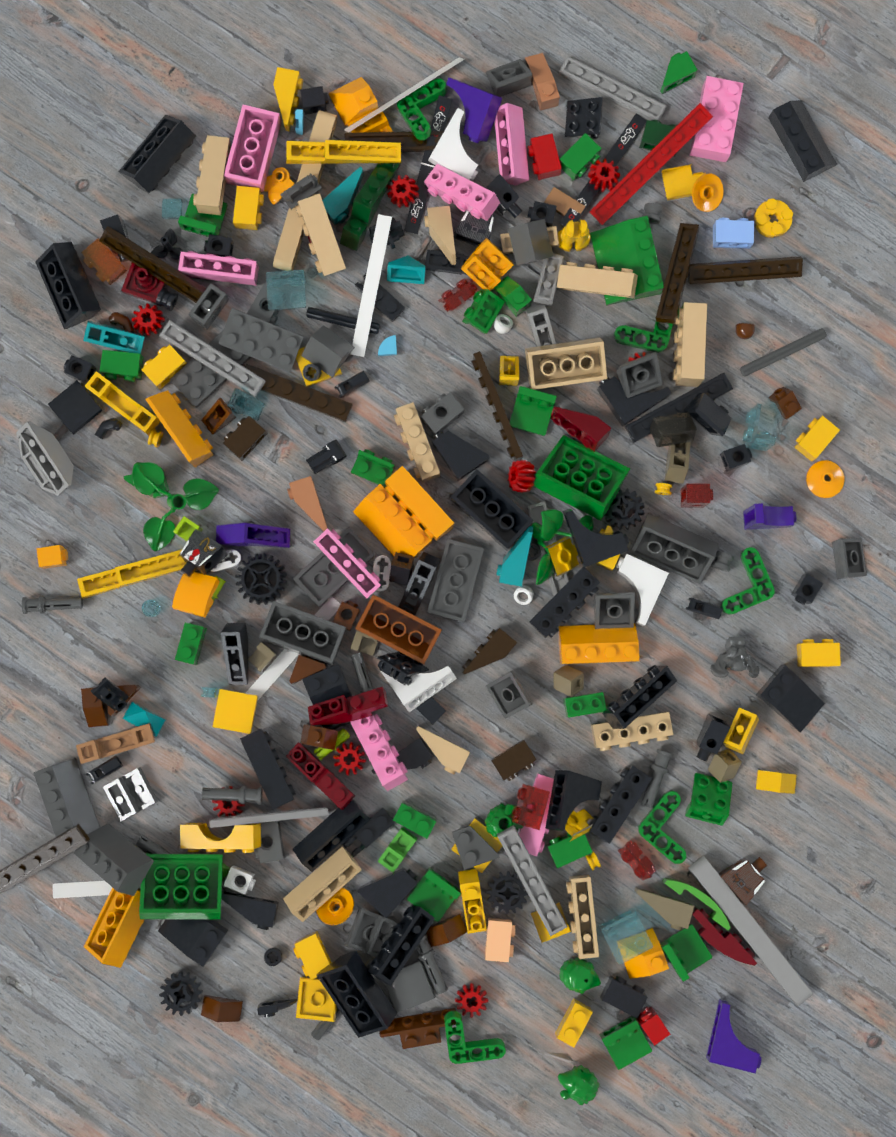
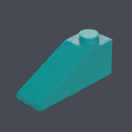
[322,166,364,225]
[83,321,145,354]
[496,526,533,587]

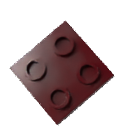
[121,263,166,304]

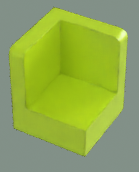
[173,516,203,541]

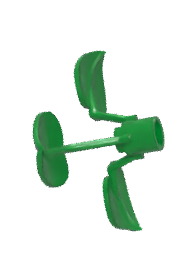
[132,462,219,552]
[531,510,594,585]

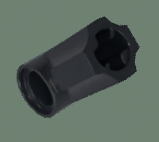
[306,440,347,474]

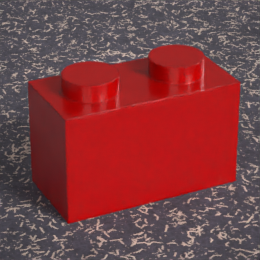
[527,133,562,180]
[636,1006,671,1046]

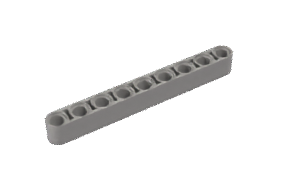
[688,856,813,1006]

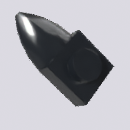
[257,999,297,1017]

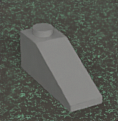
[525,304,556,347]

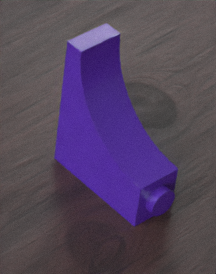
[446,77,502,143]
[743,503,797,530]
[216,523,290,548]
[706,999,761,1074]

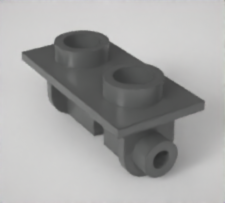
[280,173,322,210]

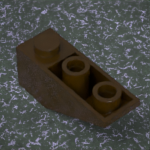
[462,628,517,675]

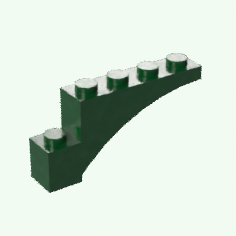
[340,160,402,251]

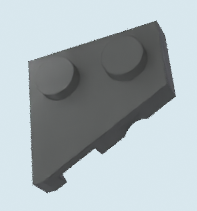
[452,826,500,870]

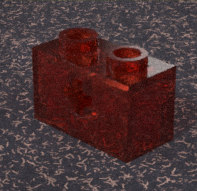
[681,484,713,508]
[512,784,550,830]

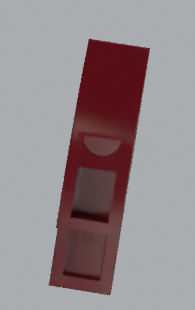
[308,686,388,725]
[285,742,356,810]
[692,907,757,966]

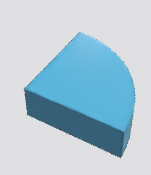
[295,109,304,135]
[378,335,397,356]

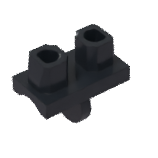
[369,217,405,249]
[91,677,129,712]

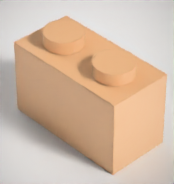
[485,918,515,962]

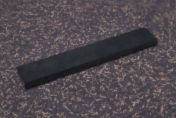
[625,373,733,443]

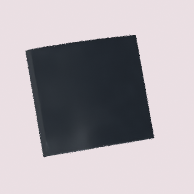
[48,380,103,435]

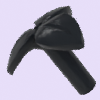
[151,228,183,260]

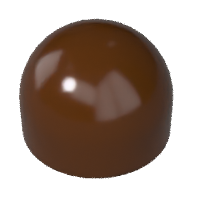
[736,323,755,340]

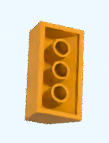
[145,390,214,468]
[385,466,454,541]
[353,484,432,559]
[558,623,639,664]
[84,887,145,968]

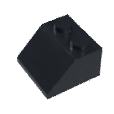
[684,393,732,436]

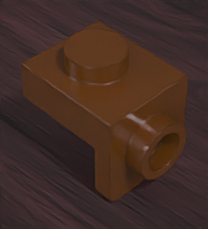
[769,387,802,420]

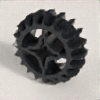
[235,553,288,605]

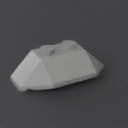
[16,421,74,496]

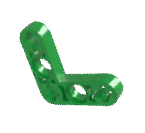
[397,78,447,140]
[614,321,673,353]
[721,547,775,615]
[638,791,686,864]
[444,1011,506,1064]

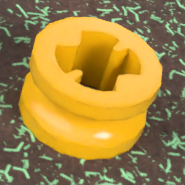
[148,429,163,448]
[654,483,672,495]
[585,851,601,871]

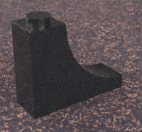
[597,376,672,427]
[562,509,629,567]
[545,770,602,831]

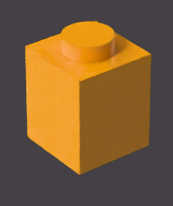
[36,545,68,569]

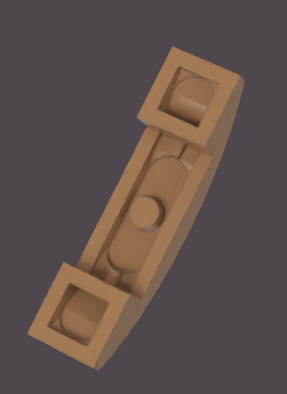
[76,723,155,764]

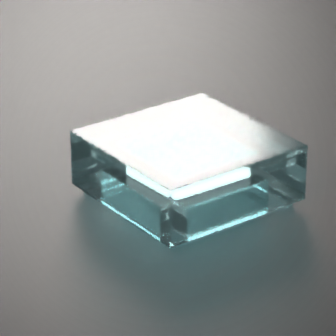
[162,199,182,219]

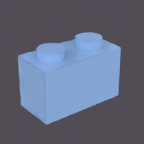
[713,218,754,249]

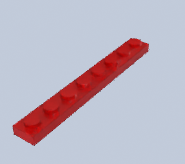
[589,103,713,226]

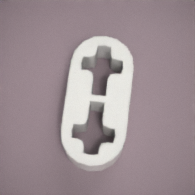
[211,549,242,572]
[373,555,391,592]

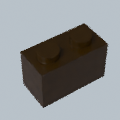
[223,416,268,461]
[491,740,537,781]

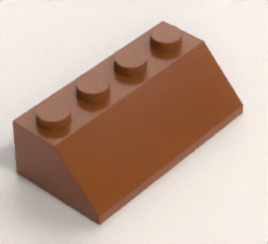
[355,594,442,664]

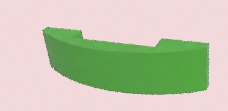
[662,878,731,931]

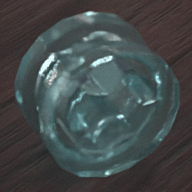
[142,600,161,617]
[200,687,219,698]

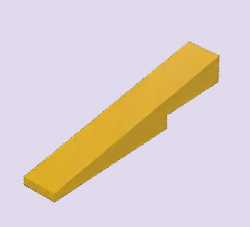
[286,140,401,164]
[77,550,186,599]

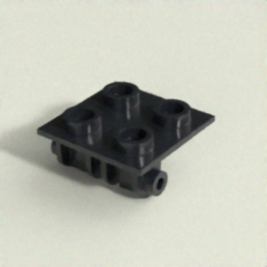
[565,97,603,139]
[377,651,429,685]

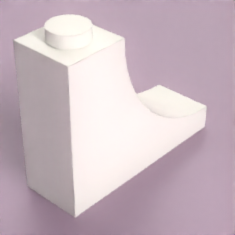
[428,108,478,181]
[616,554,669,626]
[381,666,457,712]

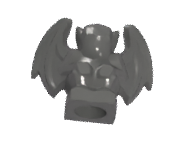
[710,637,759,678]

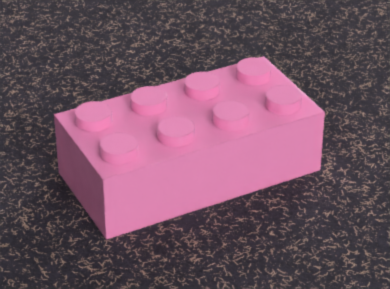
[690,76,744,162]
[224,105,282,192]

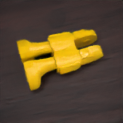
[557,219,590,252]

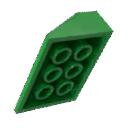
[590,216,664,306]
[534,435,630,521]
[139,854,223,919]

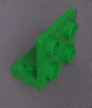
[178,194,228,237]
[510,386,557,436]
[685,773,733,826]
[407,867,461,922]
[660,924,712,982]
[599,1016,652,1070]

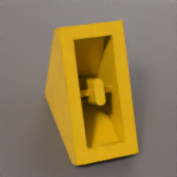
[499,356,519,386]
[756,770,797,794]

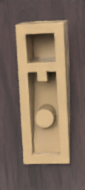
[424,206,456,265]
[416,726,470,774]

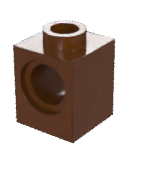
[333,600,360,631]

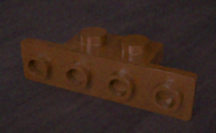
[379,1008,456,1049]

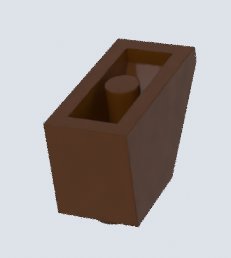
[81,687,109,727]
[300,724,338,750]

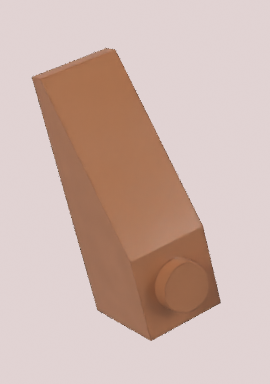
[525,53,560,111]
[287,476,328,532]

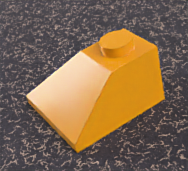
[328,77,378,127]
[616,928,669,979]

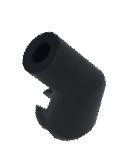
[94,418,122,440]

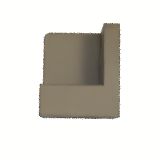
[350,630,378,656]
[248,642,277,672]
[553,665,584,697]
[708,749,742,783]

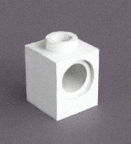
[223,865,256,894]

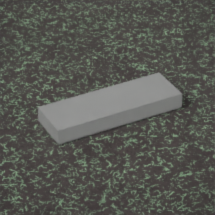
[533,253,564,306]

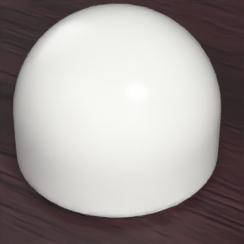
[493,314,513,334]
[514,585,534,605]

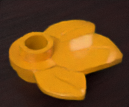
[264,167,295,205]

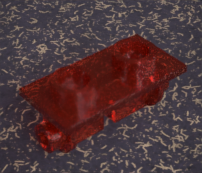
[438,278,478,312]
[617,840,656,880]

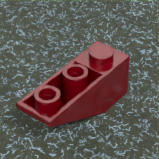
[550,407,611,452]

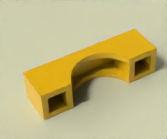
[85,371,161,436]
[180,823,261,853]

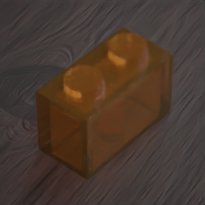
[81,238,127,285]

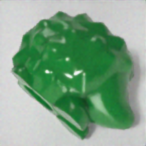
[485,802,524,837]
[559,957,601,994]
[558,1065,600,1105]

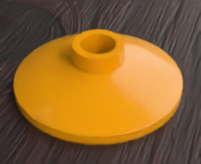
[692,173,723,212]
[806,460,844,498]
[316,888,354,925]

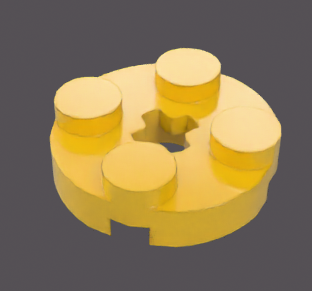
[754,198,793,238]

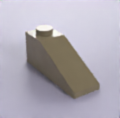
[665,422,692,484]
[634,887,694,931]

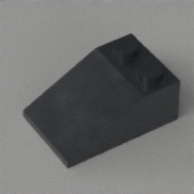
[302,664,352,730]
[756,665,825,733]
[158,919,228,967]

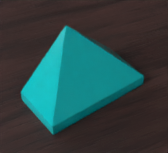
[387,255,426,284]
[122,702,166,737]

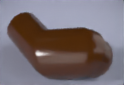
[109,312,135,333]

